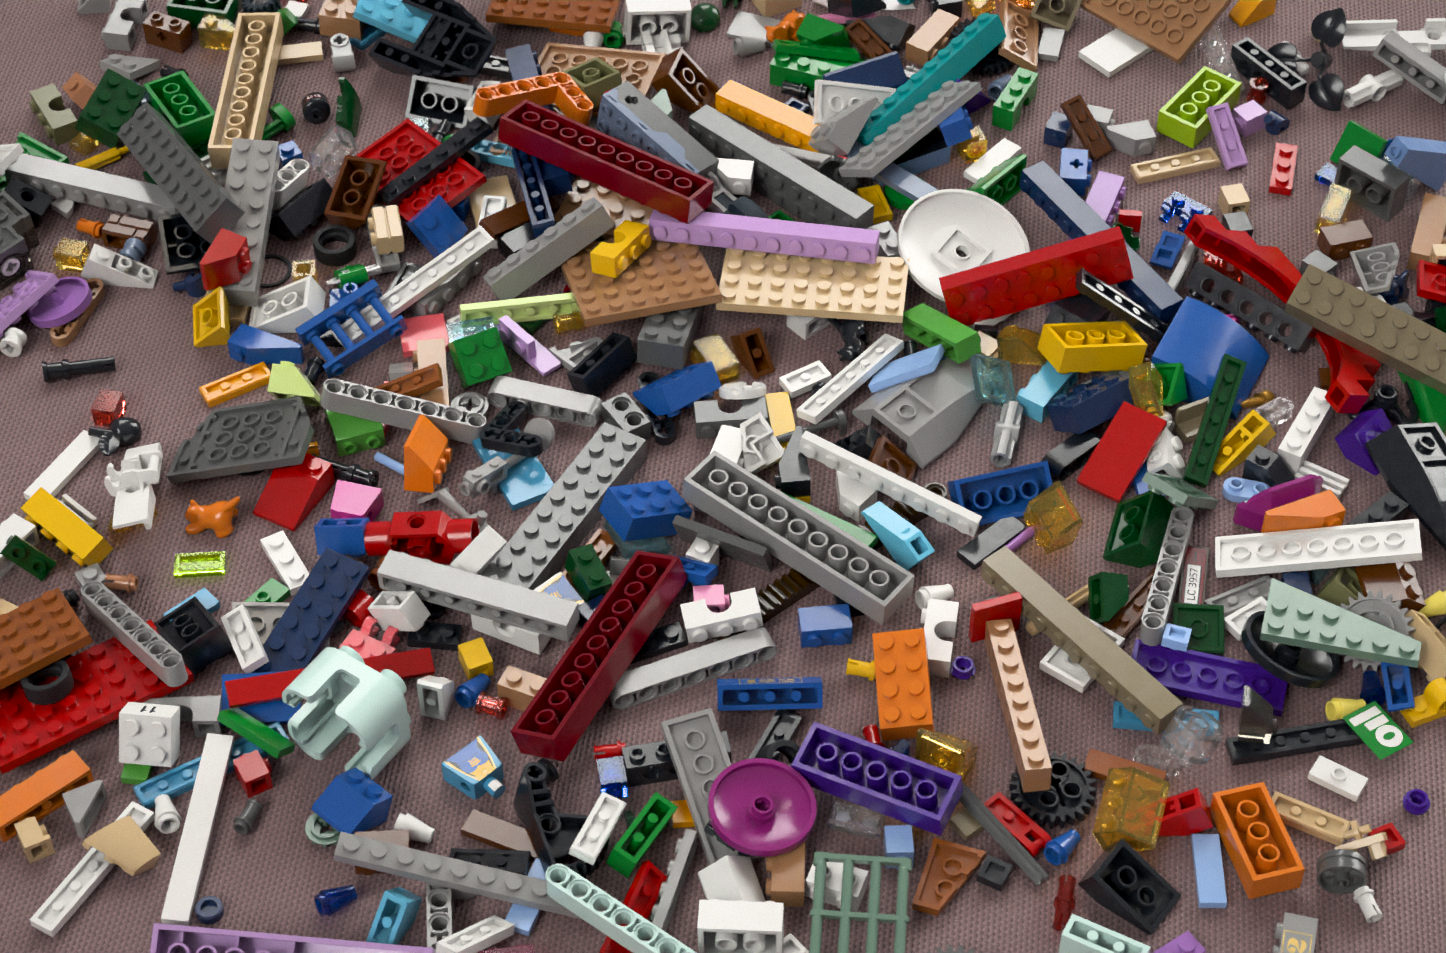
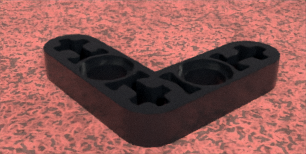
[479,402,544,457]

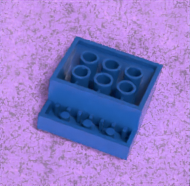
[1151,296,1269,420]

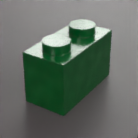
[565,544,613,602]

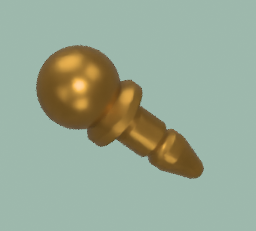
[1240,390,1276,409]

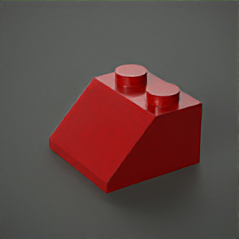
[199,228,252,291]

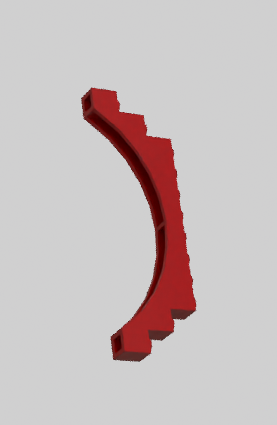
[1184,214,1381,414]

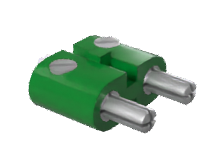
[326,264,382,289]

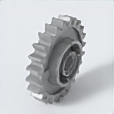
[1338,590,1415,673]

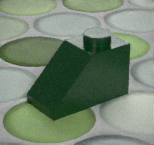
[1088,572,1130,625]

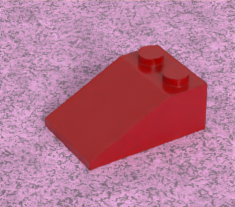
[253,453,335,532]

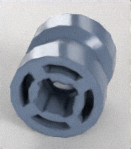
[119,238,147,263]

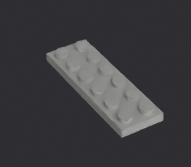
[660,708,763,865]

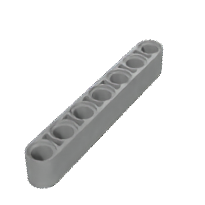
[320,378,487,444]
[1140,506,1194,646]
[80,580,188,687]
[608,627,777,710]

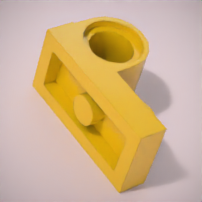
[1400,677,1446,728]

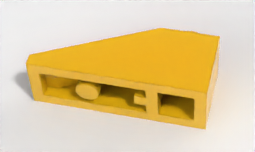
[1212,409,1276,477]

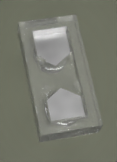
[827,801,886,841]

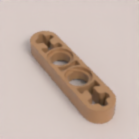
[50,278,105,347]

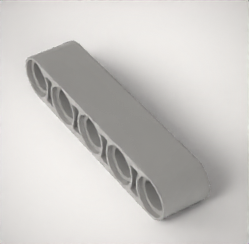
[486,376,603,427]

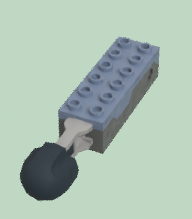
[596,81,768,219]

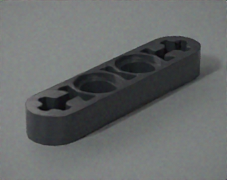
[638,372,676,446]

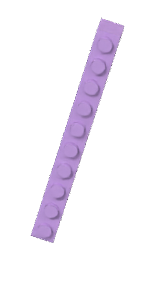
[649,209,880,264]

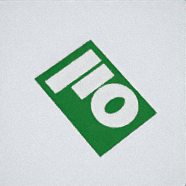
[1342,701,1414,760]

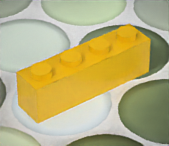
[21,487,113,567]

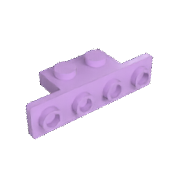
[487,315,561,376]

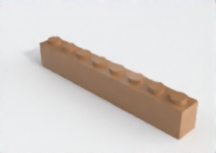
[985,619,1052,792]

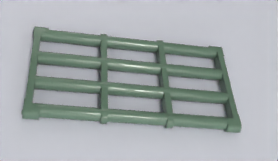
[809,852,912,953]

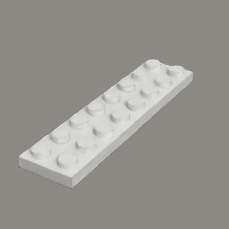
[1215,519,1422,578]

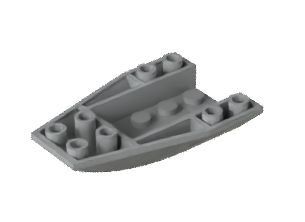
[852,358,999,469]

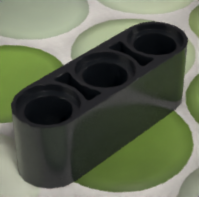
[1041,429,1102,482]

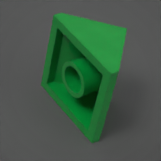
[1132,363,1188,407]

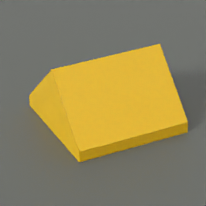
[193,286,230,347]

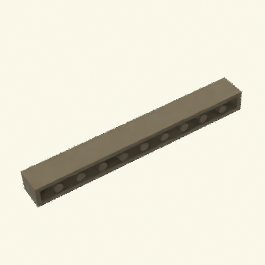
[981,546,1183,735]

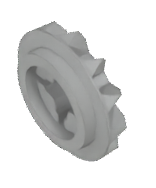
[451,392,489,417]

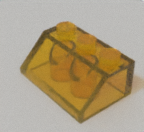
[1092,767,1170,851]

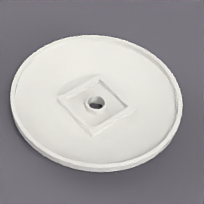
[897,189,1030,302]

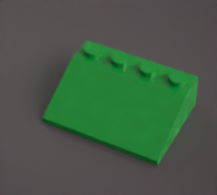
[770,52,868,91]

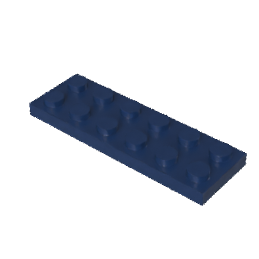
[251,547,371,673]

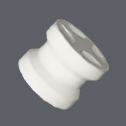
[0,327,27,357]

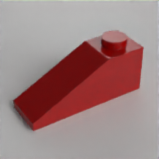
[1123,788,1213,837]

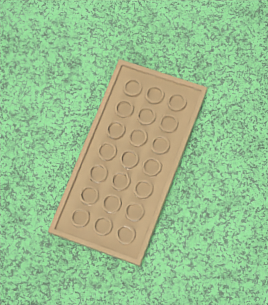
[716,248,909,323]

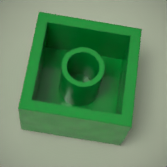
[448,326,512,389]

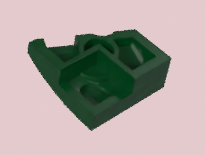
[336,77,362,137]

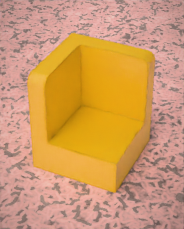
[458,638,494,680]

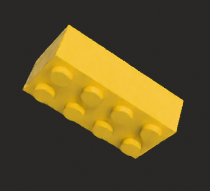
[1037,321,1147,374]

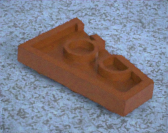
[912,838,986,916]

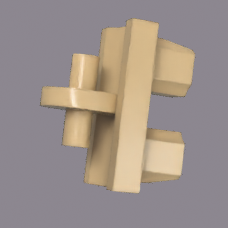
[1335,820,1388,860]

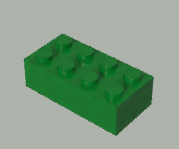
[143,70,216,147]

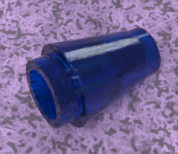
[1360,670,1386,706]
[314,885,357,916]

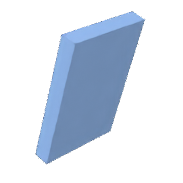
[868,344,945,393]

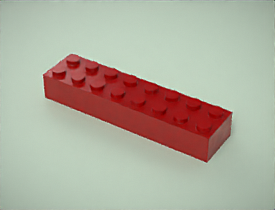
[939,226,1134,326]

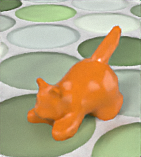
[765,10,805,43]
[185,496,240,538]

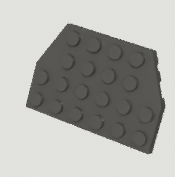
[167,396,314,483]

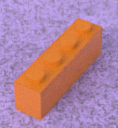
[0,750,94,843]

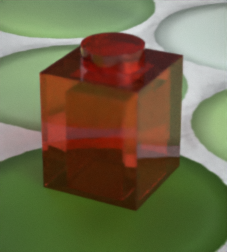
[91,388,127,427]

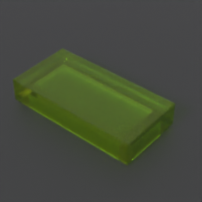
[174,551,226,578]

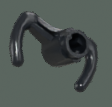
[1348,384,1419,425]

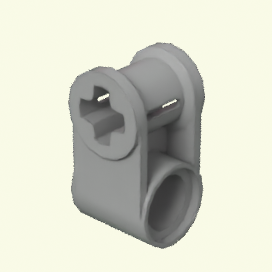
[330,34,356,73]

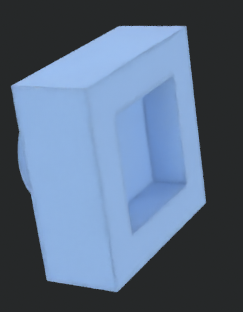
[1161,623,1192,652]

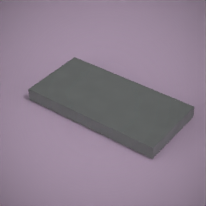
[672,515,774,572]

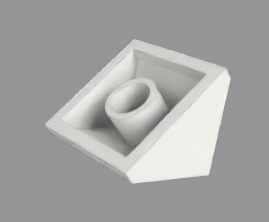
[698,855,765,902]

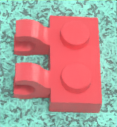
[339,616,400,658]

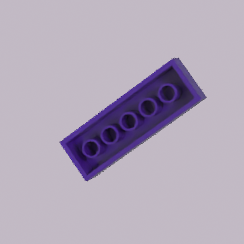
[791,722,963,836]

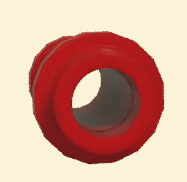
[862,724,885,748]
[594,740,626,762]

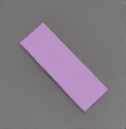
[1206,102,1248,171]

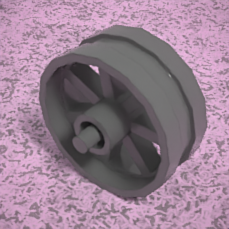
[1316,849,1367,894]

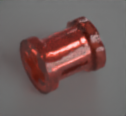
[1246,77,1269,105]
[475,691,508,720]

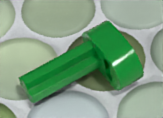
[262,103,296,140]

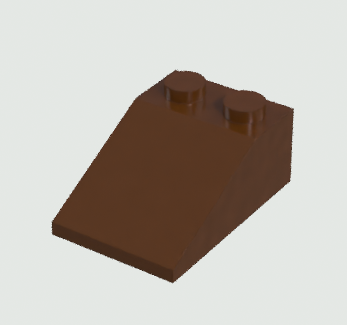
[650,47,720,113]

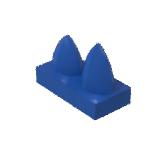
[674,555,718,590]

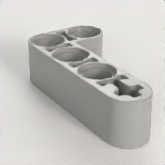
[426,882,477,953]

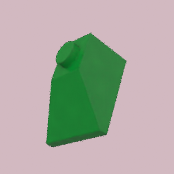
[796,13,852,48]

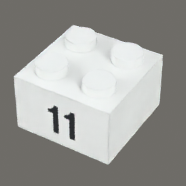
[119,702,180,767]

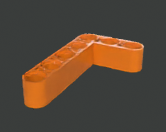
[473,72,593,126]

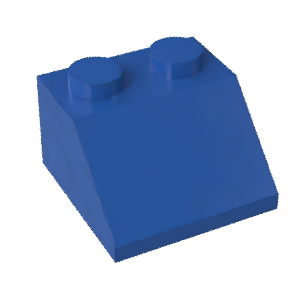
[406,194,468,258]
[311,767,393,835]

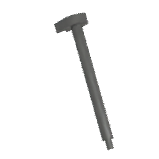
[776,410,847,444]

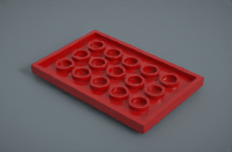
[339,118,487,223]

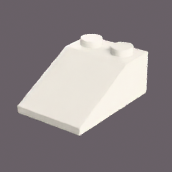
[249,275,326,333]

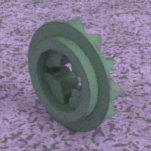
[305,813,340,848]

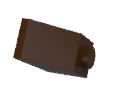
[730,327,775,379]

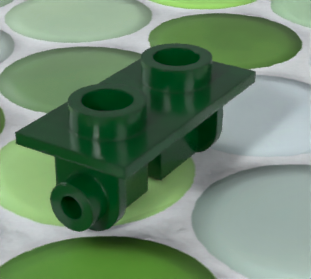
[0,535,57,581]

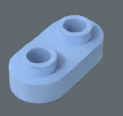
[1222,477,1271,503]

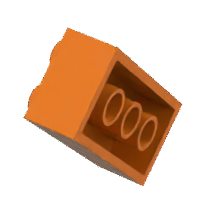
[872,628,935,741]
[1210,782,1305,899]

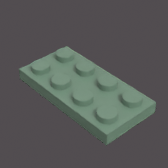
[1142,472,1219,511]

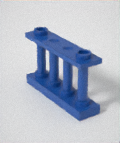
[295,279,407,379]

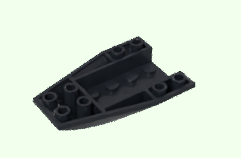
[1365,422,1446,551]

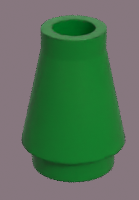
[603,21,624,49]

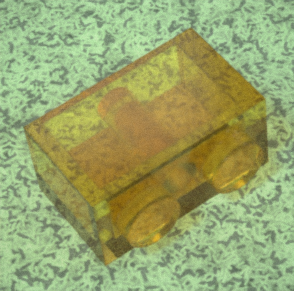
[691,332,739,385]

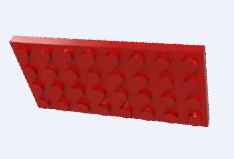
[0,620,194,774]

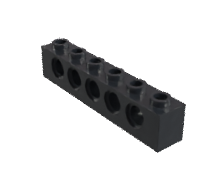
[1183,260,1318,354]

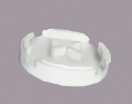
[719,381,767,400]

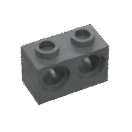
[601,392,652,440]

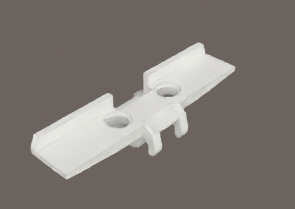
[1342,18,1446,57]
[104,442,163,530]

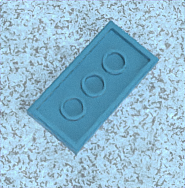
[472,428,554,511]

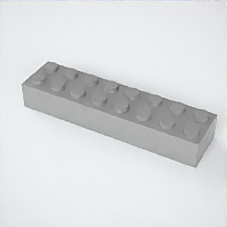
[209,138,280,307]

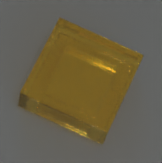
[68,132,101,156]

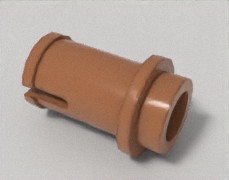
[104,573,139,593]

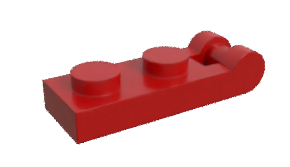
[983,791,1052,858]

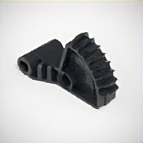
[513,762,610,883]

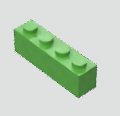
[902,303,981,364]

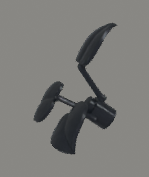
[1267,8,1346,111]

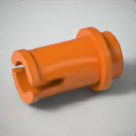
[76,218,104,239]

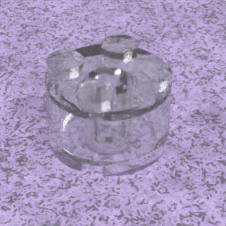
[1160,706,1224,767]

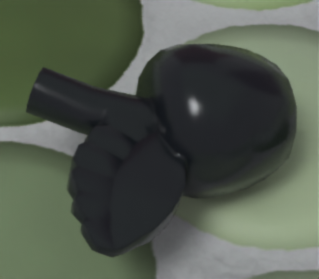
[88,417,142,456]

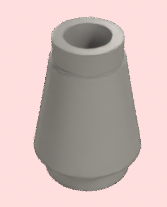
[732,36,765,57]

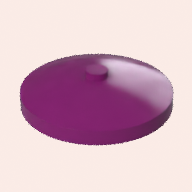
[707,758,817,857]

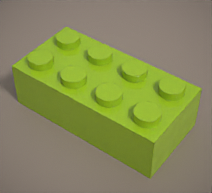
[1156,66,1242,148]

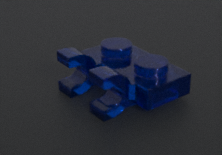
[1158,190,1213,234]

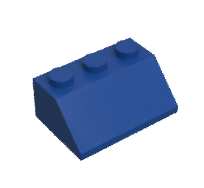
[632,361,722,417]

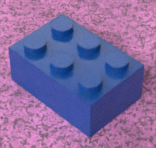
[599,480,693,542]

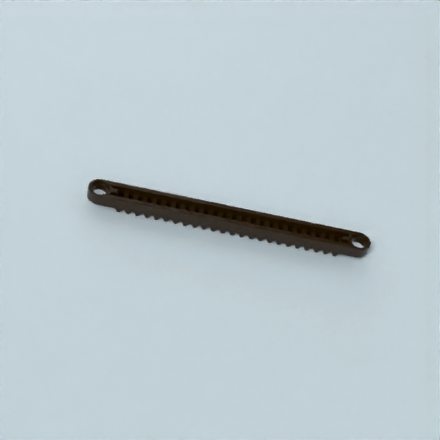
[716,482,947,640]

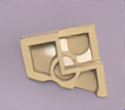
[82,815,161,876]

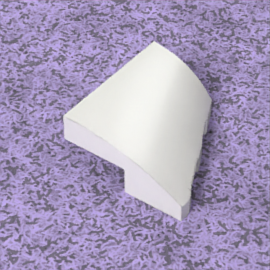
[740,412,785,474]

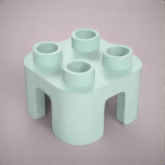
[282,645,411,780]

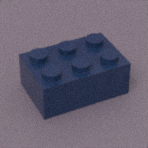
[1046,374,1137,434]

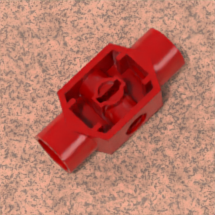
[364,511,480,565]

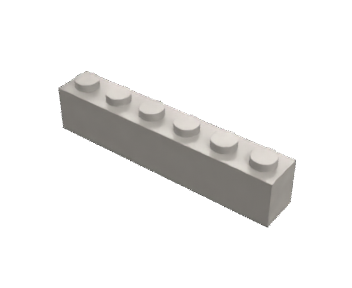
[483,197,615,300]

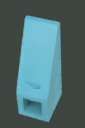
[861,501,935,571]

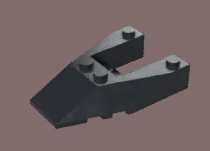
[368,0,499,77]

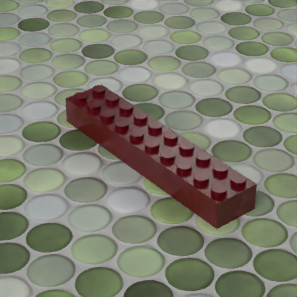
[498,99,714,224]
[510,550,688,762]

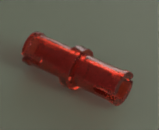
[1052,875,1076,931]

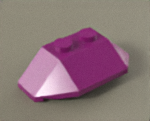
[1233,474,1324,532]

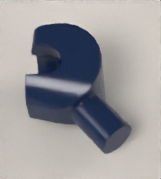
[1264,110,1290,135]
[172,271,207,298]

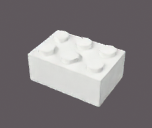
[624,0,691,45]
[697,899,784,953]

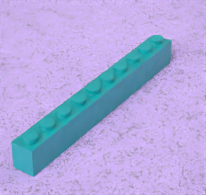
[855,13,1007,146]

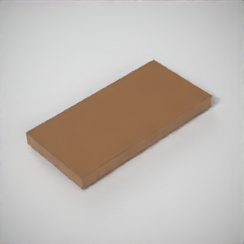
[998,0,1039,72]

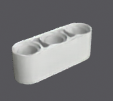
[272,158,309,209]

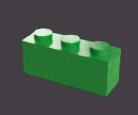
[606,792,678,878]

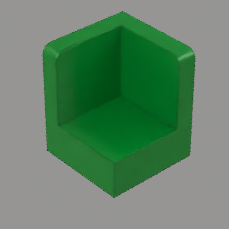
[277,8,300,38]

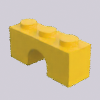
[590,220,652,278]

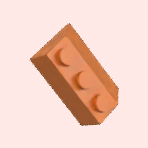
[404,415,452,493]

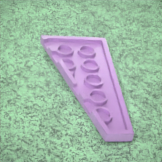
[0,270,60,338]

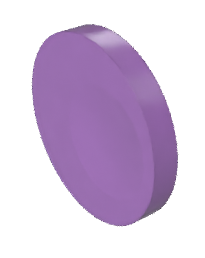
[26,276,92,328]

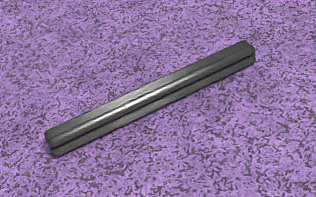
[959,782,1049,886]

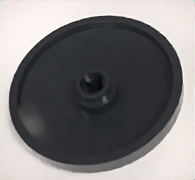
[1241,611,1340,688]

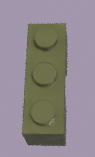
[29,83,81,145]

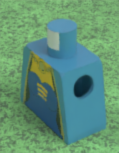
[441,736,506,799]

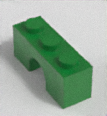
[992,67,1039,131]

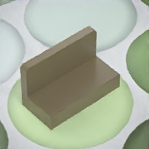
[1174,397,1228,443]

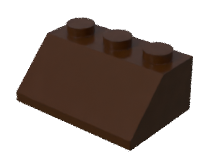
[324,155,387,229]
[1354,562,1426,612]

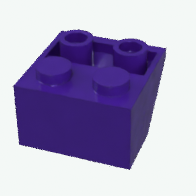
[1334,408,1393,475]

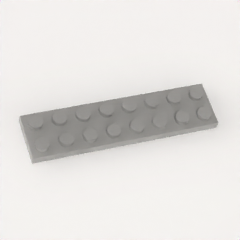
[839,80,982,178]

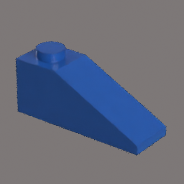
[227,323,305,365]

